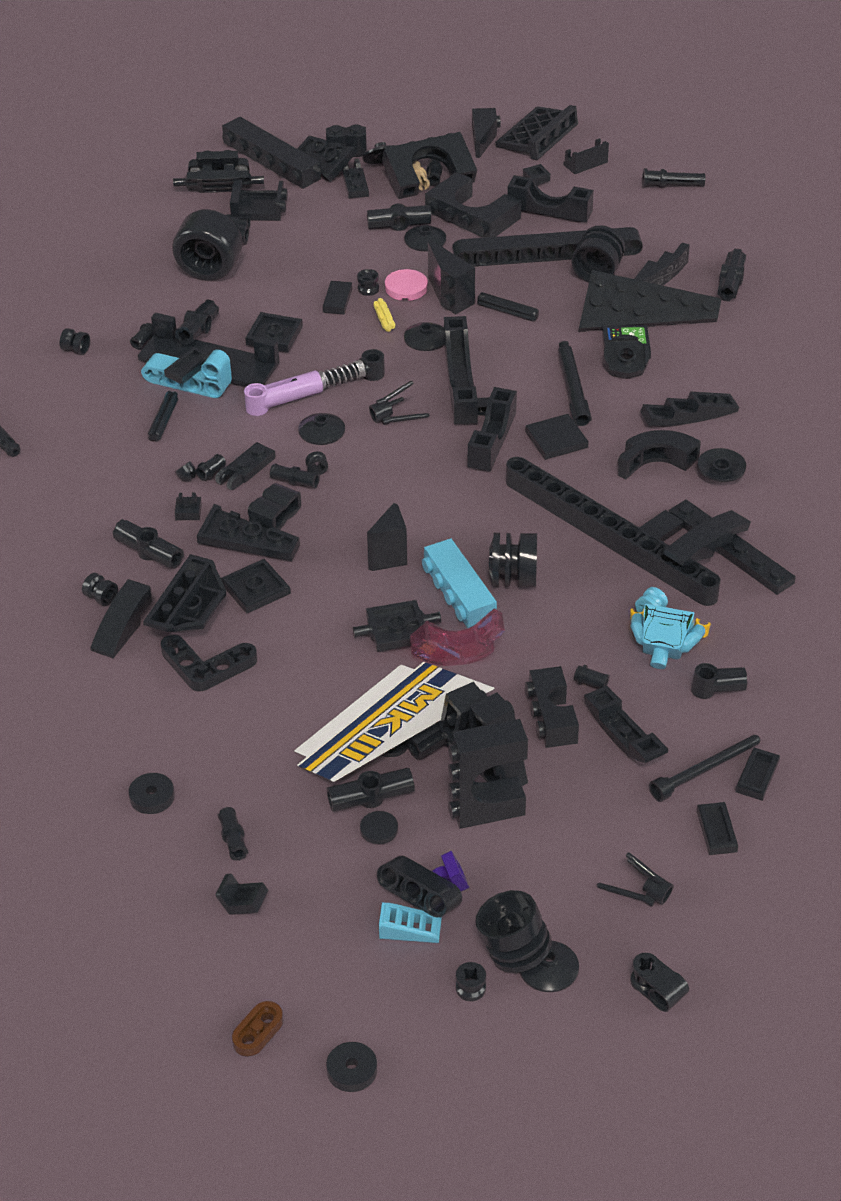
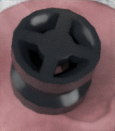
[357,269,379,296]
[456,962,486,1001]

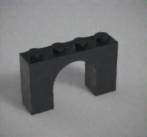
[382,132,477,199]
[425,172,522,238]
[448,719,528,829]

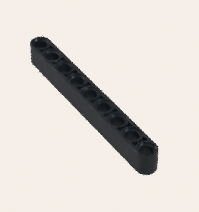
[452,227,643,267]

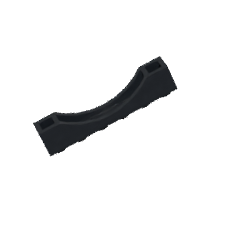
[444,316,478,424]

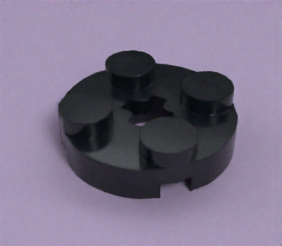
[603,334,650,378]

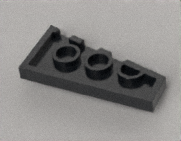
[197,504,300,561]

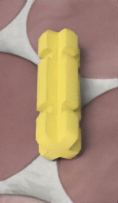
[373,298,395,332]

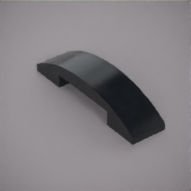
[584,686,668,763]

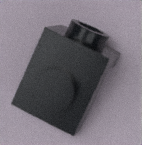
[216,873,268,915]

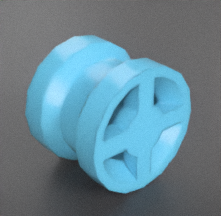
[635,587,668,613]

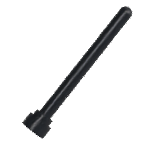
[649,735,760,802]

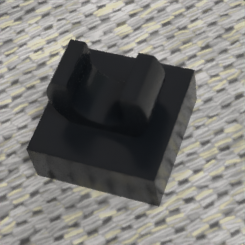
[175,492,202,521]

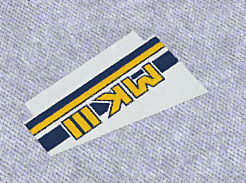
[294,662,495,782]

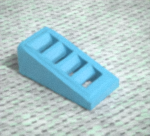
[379,902,442,943]

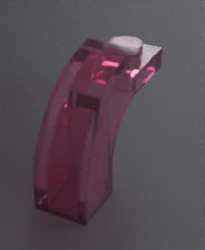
[410,608,505,666]

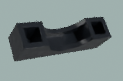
[507,175,594,222]
[467,387,517,471]

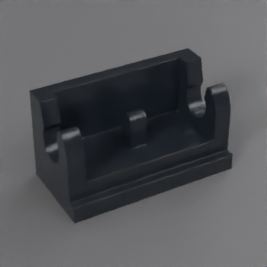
[563,138,609,174]

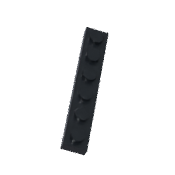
[669,499,796,595]

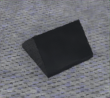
[367,503,407,571]

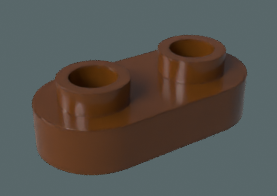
[232,1001,283,1056]

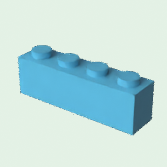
[422,538,497,630]

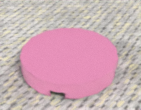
[385,269,428,301]

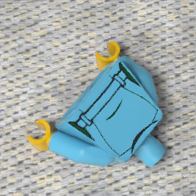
[630,604,711,669]

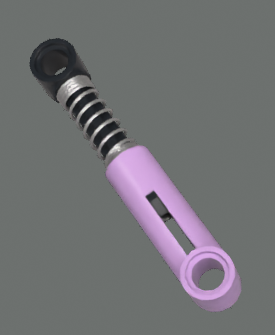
[244,349,385,416]

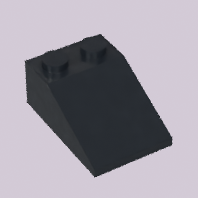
[428,240,475,315]

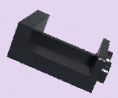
[230,179,288,221]

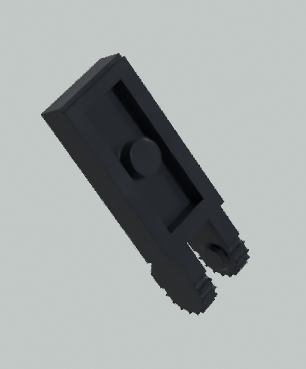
[343,158,369,199]
[215,442,276,490]

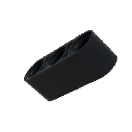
[377,855,462,918]

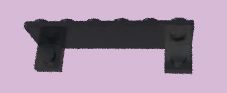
[138,312,279,386]

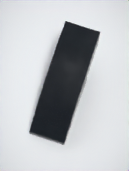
[90,579,152,659]

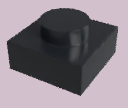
[523,164,551,185]

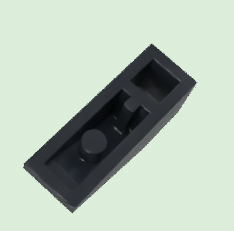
[472,108,501,158]

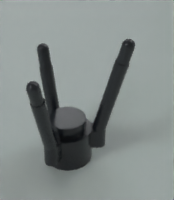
[369,381,430,425]
[597,853,674,907]

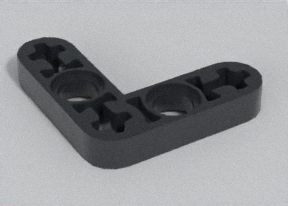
[160,635,257,692]

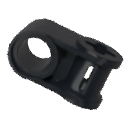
[630,952,689,1012]

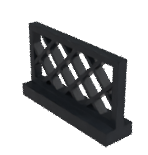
[495,105,578,160]

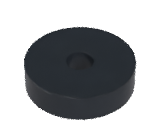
[129,773,175,814]
[326,1042,377,1092]

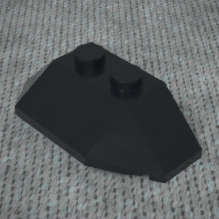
[143,554,226,633]

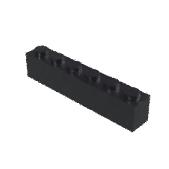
[222,116,321,189]

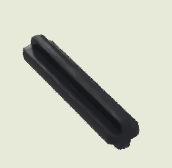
[477,292,539,321]
[148,390,178,442]

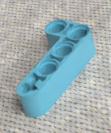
[141,350,232,398]

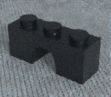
[525,666,579,748]

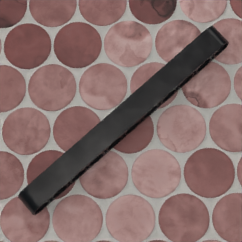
[506,457,721,606]

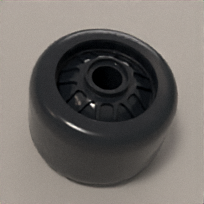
[172,209,242,281]

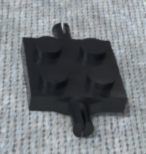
[352,600,442,652]

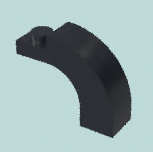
[617,430,701,480]

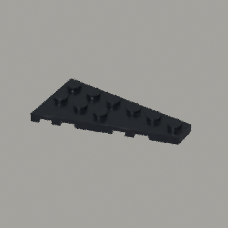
[578,270,722,332]

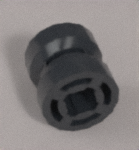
[59,328,90,355]
[82,572,118,606]

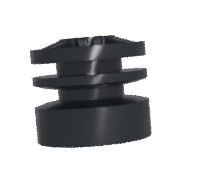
[571,225,625,282]
[489,532,537,587]
[476,890,552,973]

